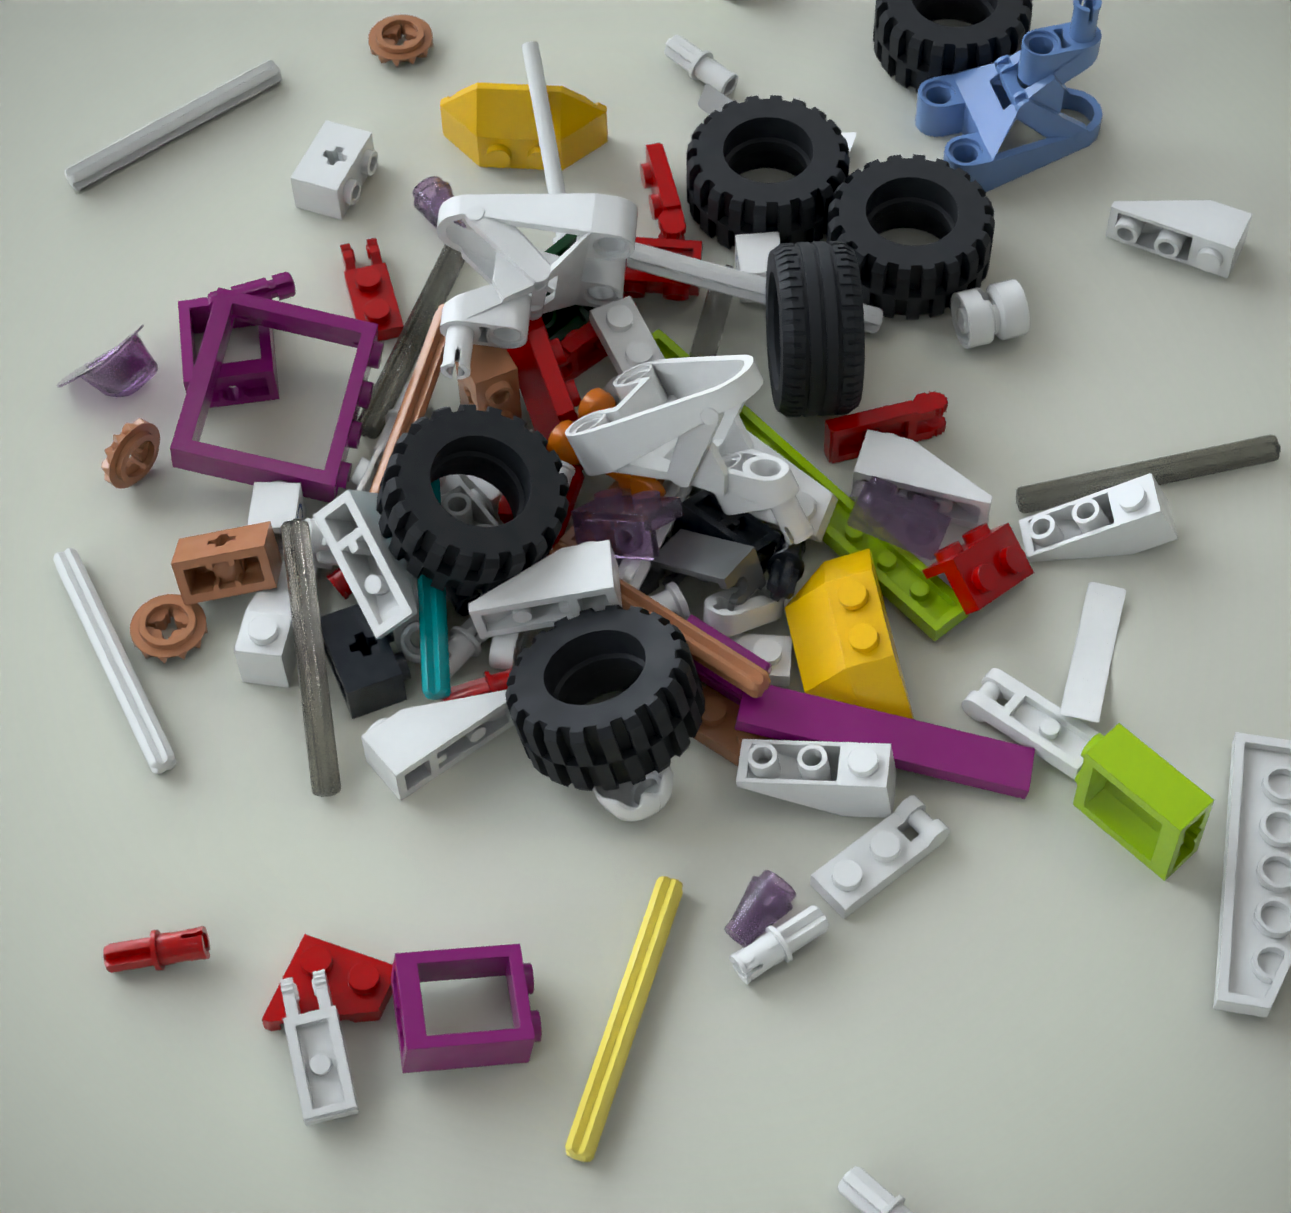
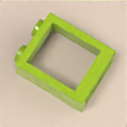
[1073,723,1214,881]

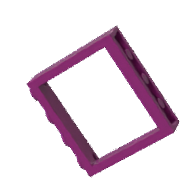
[170,287,384,503]

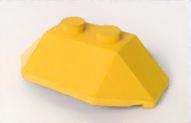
[440,82,608,170]
[785,548,914,719]

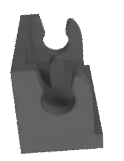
[650,529,767,605]

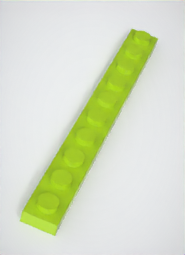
[651,329,969,642]

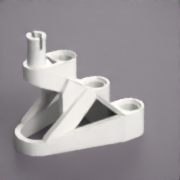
[437,193,638,379]
[565,354,814,545]

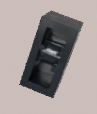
[315,604,411,719]

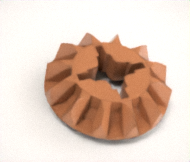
[368,15,433,67]
[101,418,160,489]
[130,594,208,664]

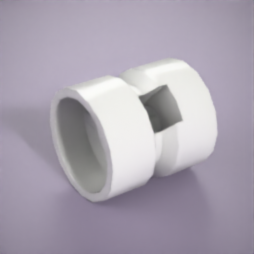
[951,279,1030,349]

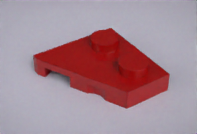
[261,934,393,1031]

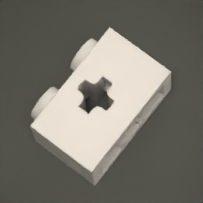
[290,120,378,220]

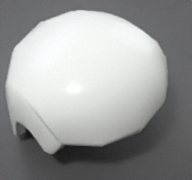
[593,766,674,821]

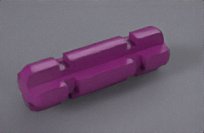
[208,272,296,310]

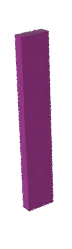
[734,685,1035,799]

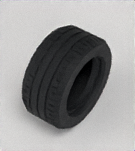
[766,241,865,417]

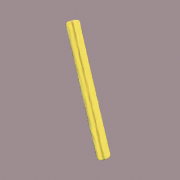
[565,876,683,1162]

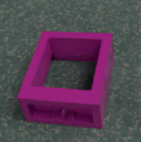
[178,297,280,408]
[391,944,542,1073]

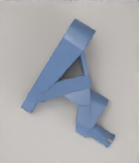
[915,0,1103,192]

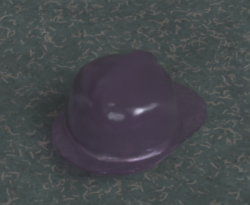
[57,324,158,397]

